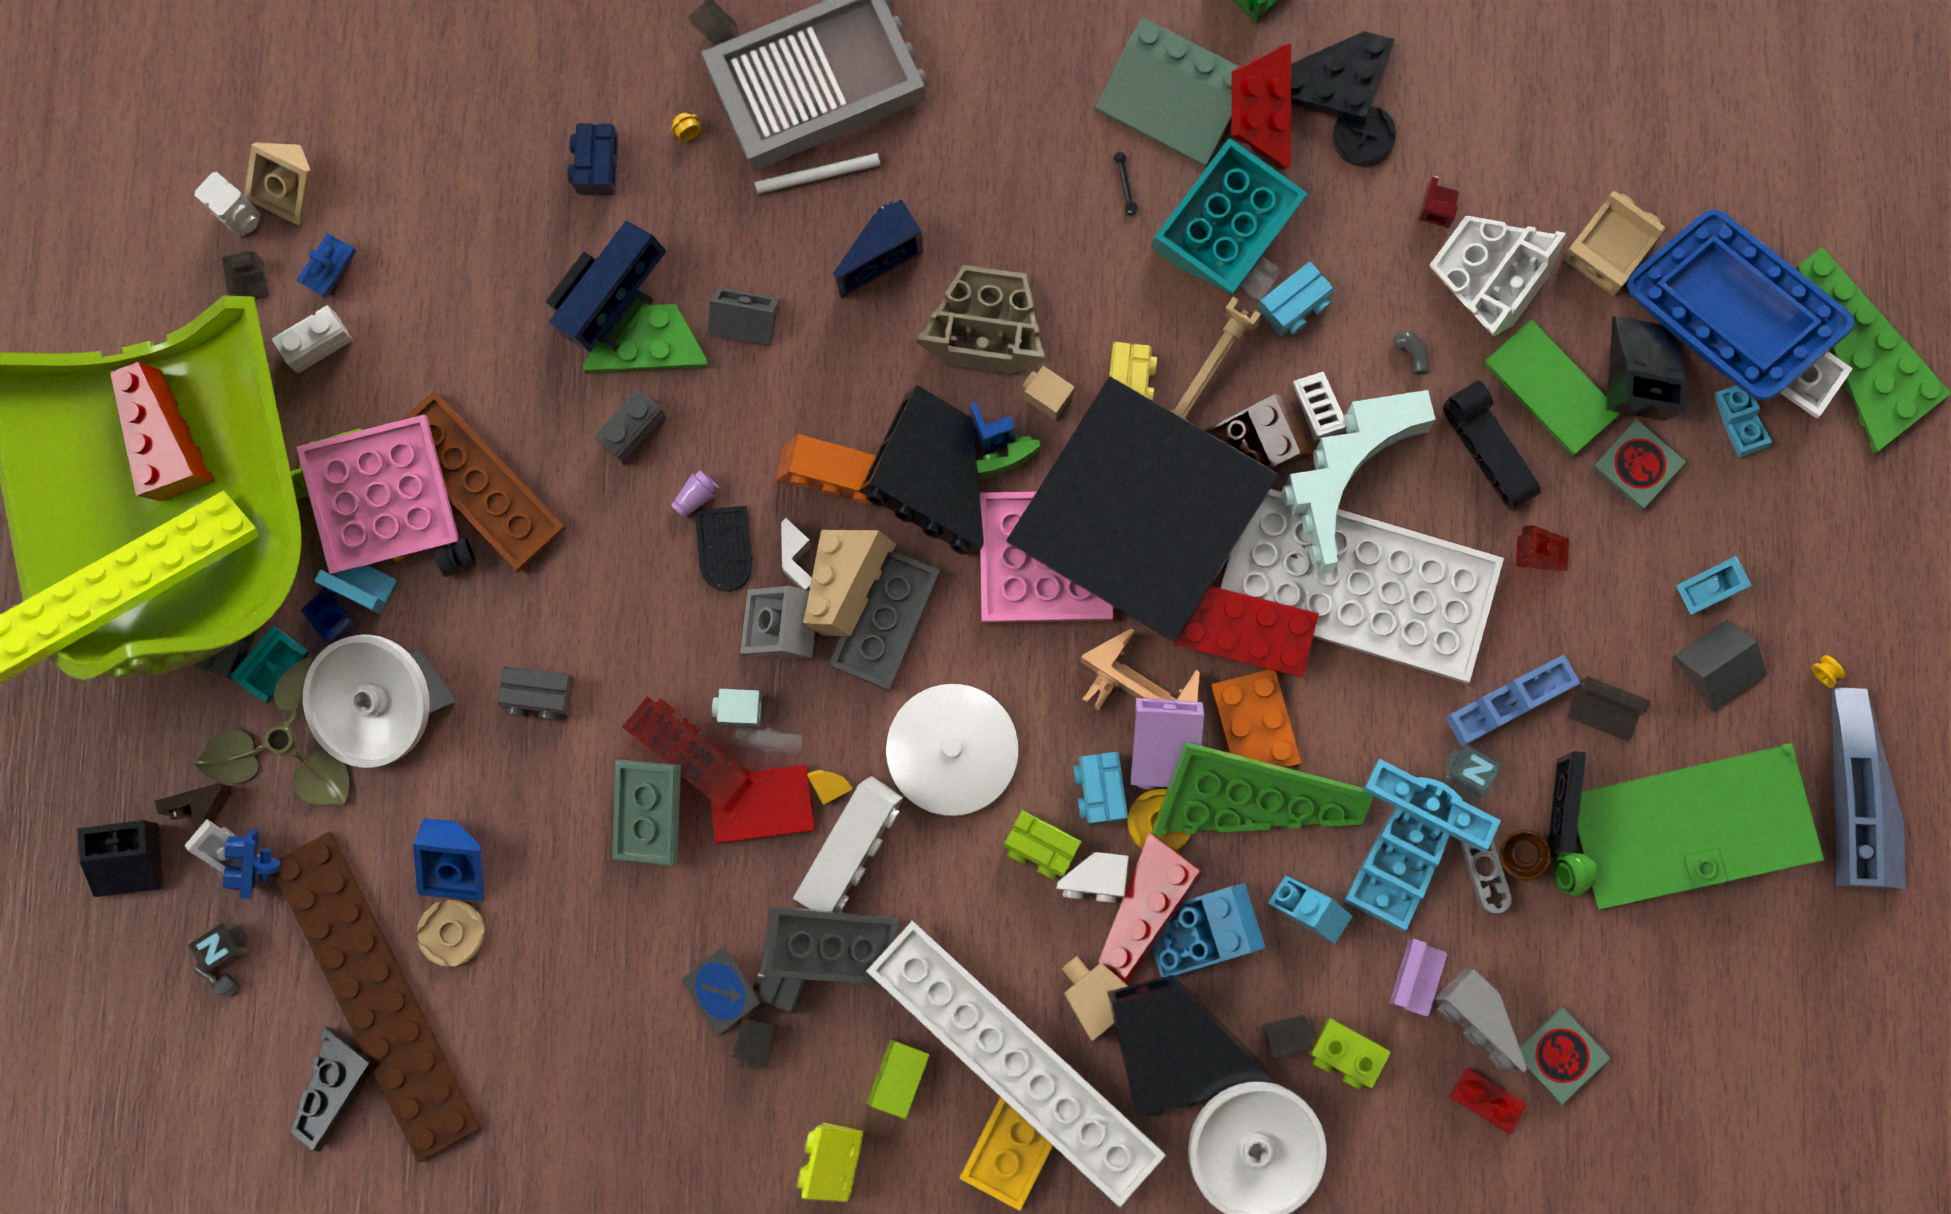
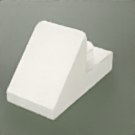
[184,820,260,874]

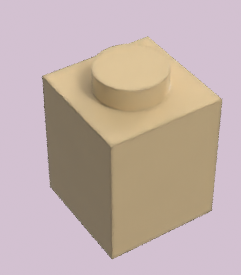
[1023,366,1075,421]

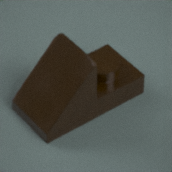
[155,783,232,830]

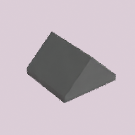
[1673,620,1767,711]

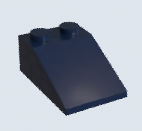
[833,199,923,298]

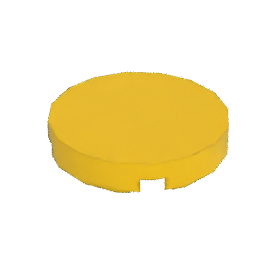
[1127,788,1191,851]

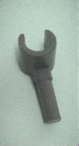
[193,964,239,997]

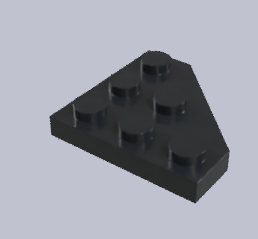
[1291,31,1394,124]

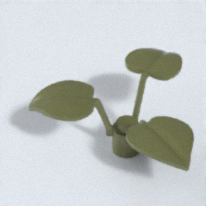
[195,657,350,805]

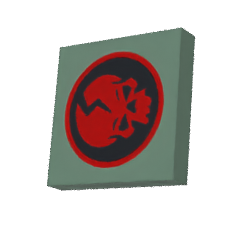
[1592,419,1686,511]
[1519,1007,1611,1105]

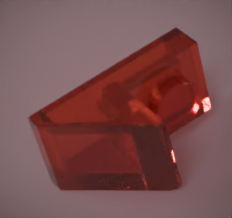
[1516,525,1569,571]

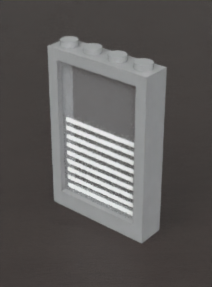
[701,0,929,172]

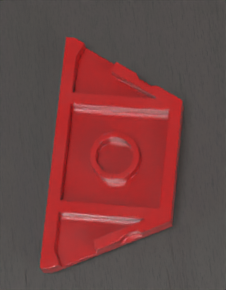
[1231,44,1291,169]

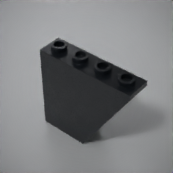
[859,385,984,555]
[1107,975,1271,1116]

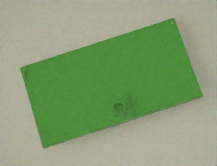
[1577,743,1824,910]

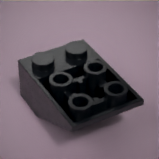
[1606,316,1687,421]

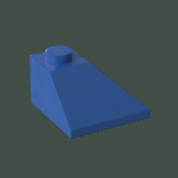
[413,818,485,902]

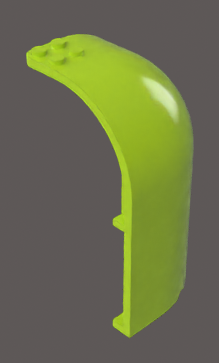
[0,295,301,679]

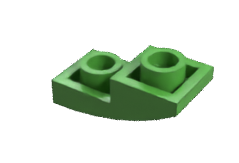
[976,436,1040,481]

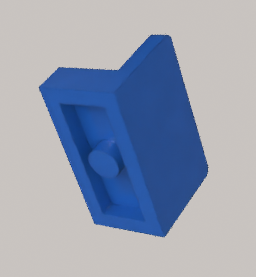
[970,402,1015,455]

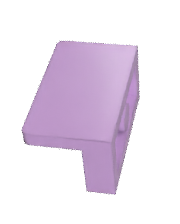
[1389,939,1447,1016]

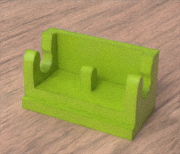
[866,1039,930,1119]

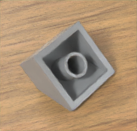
[740,586,815,659]

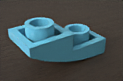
[1714,385,1772,458]

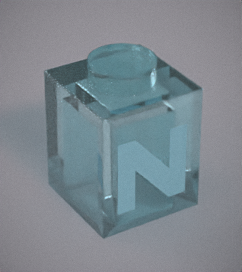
[1445,745,1502,797]

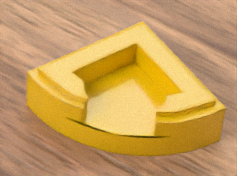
[807,770,852,805]

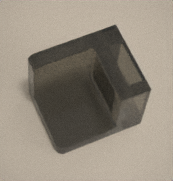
[688,0,739,48]
[222,251,269,299]

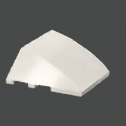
[1430,216,1567,336]

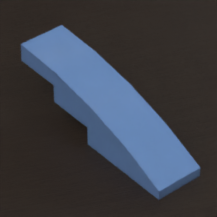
[1445,654,1580,747]

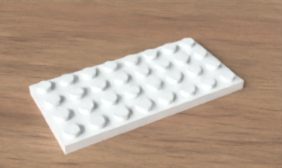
[1220,489,1504,684]

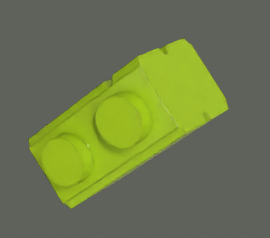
[1004,810,1082,881]

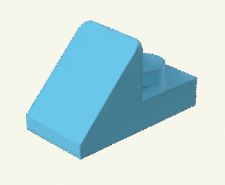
[1676,556,1752,615]

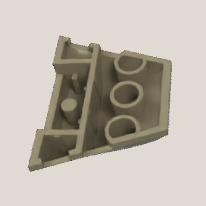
[916,265,1045,374]

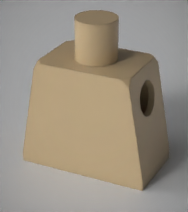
[1061,956,1127,1041]

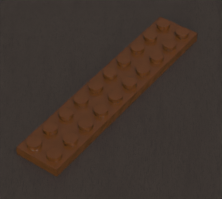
[274,832,481,1162]

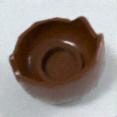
[1499,829,1551,882]

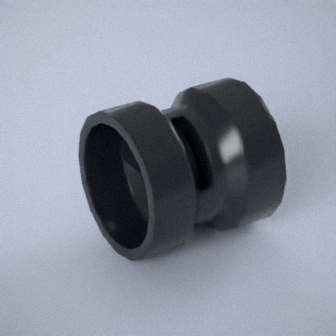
[434,536,477,578]

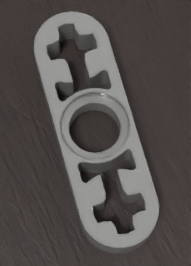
[1458,839,1512,914]

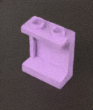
[1130,698,1204,789]

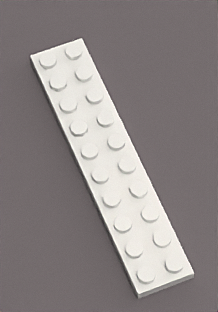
[867,921,1165,1207]

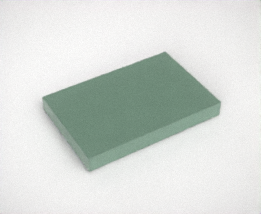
[612,759,681,866]

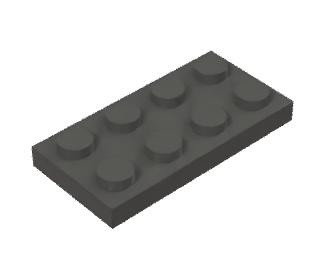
[829,551,941,691]
[760,906,899,985]

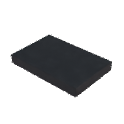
[1548,751,1586,858]

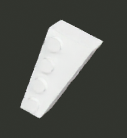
[793,776,905,912]

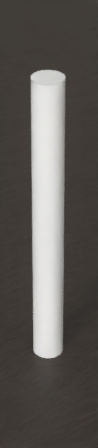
[755,153,880,194]

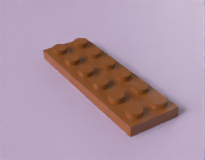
[402,390,566,573]

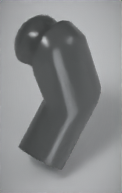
[1393,331,1429,375]

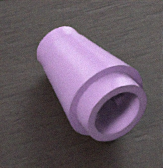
[671,470,719,518]

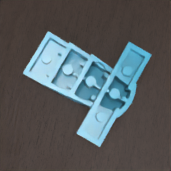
[1343,759,1501,932]

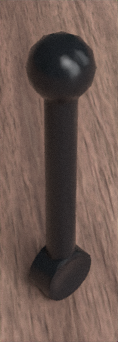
[1114,152,1137,216]

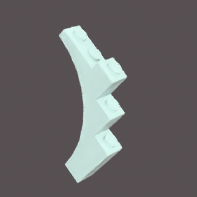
[1282,390,1436,575]

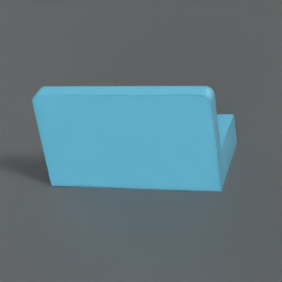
[315,565,398,615]

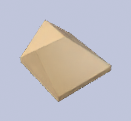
[244,143,310,226]

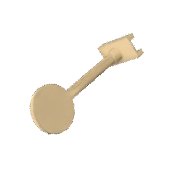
[1168,297,1261,420]

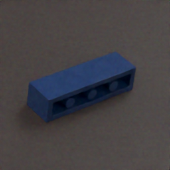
[549,220,667,353]

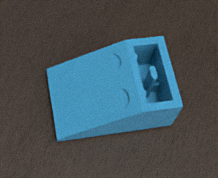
[1152,883,1266,978]

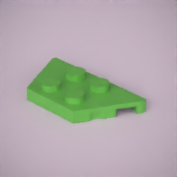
[583,304,708,374]

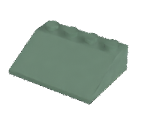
[1095,17,1239,167]

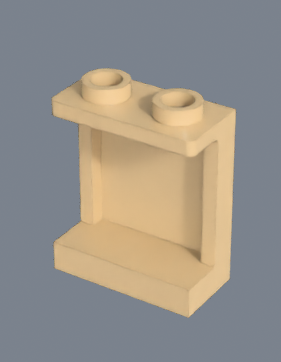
[1562,191,1666,296]

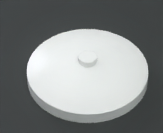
[303,635,430,768]
[886,684,1018,817]
[1188,1082,1326,1214]

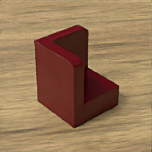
[1418,175,1459,228]

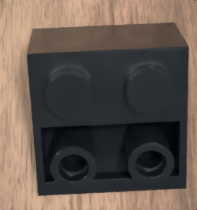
[77,820,162,897]

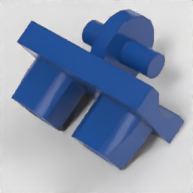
[296,233,356,298]
[222,829,281,899]

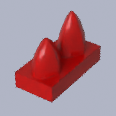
[1449,1068,1527,1134]

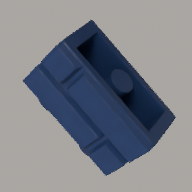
[568,123,618,195]

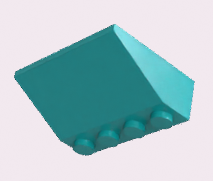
[1151,138,1308,295]

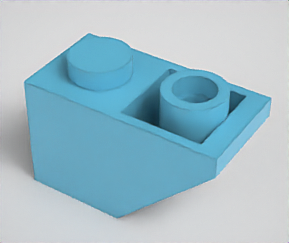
[1268,875,1352,944]

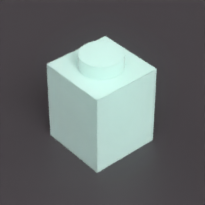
[712,689,762,728]

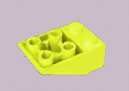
[797,1123,864,1202]

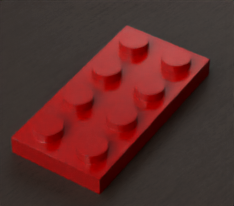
[1173,586,1319,678]

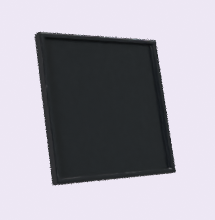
[1006,376,1279,644]

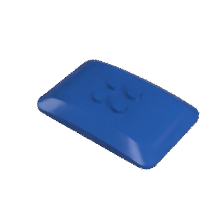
[1626,210,1854,401]

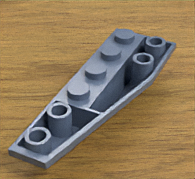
[1832,688,1906,890]

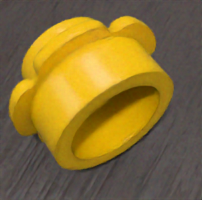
[671,112,701,142]

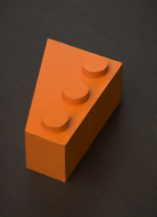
[775,434,876,504]

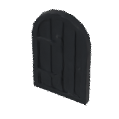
[695,506,753,592]

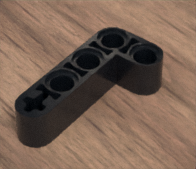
[1443,380,1541,511]

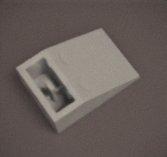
[1434,969,1527,1073]

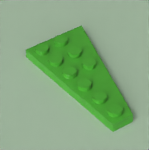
[1795,247,1951,454]
[1152,742,1374,836]

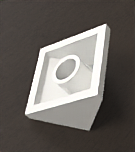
[1780,352,1853,419]

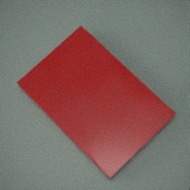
[708,765,815,844]

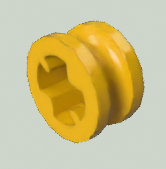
[1811,655,1846,688]

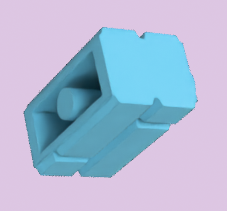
[1257,262,1334,337]
[1073,752,1128,826]

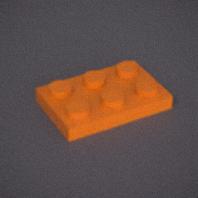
[1210,670,1301,768]

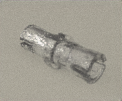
[735,726,804,755]

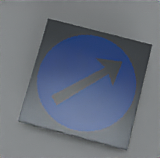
[682,946,762,1035]

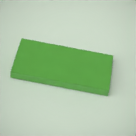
[1483,319,1621,457]

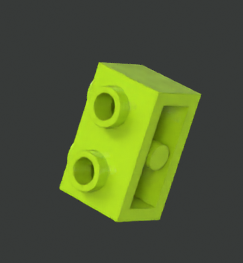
[1307,1018,1391,1091]

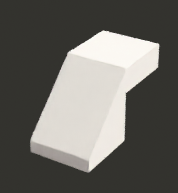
[781,518,812,591]

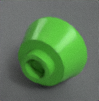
[1553,853,1598,897]

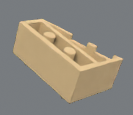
[803,530,896,636]

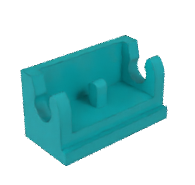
[230,626,310,703]

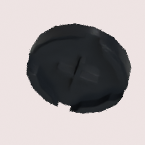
[1332,106,1397,167]

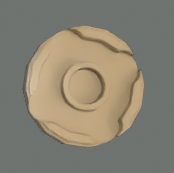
[417,900,485,967]

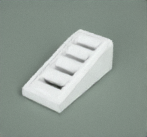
[1293,371,1347,442]

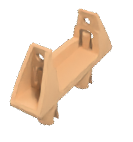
[1080,628,1200,711]

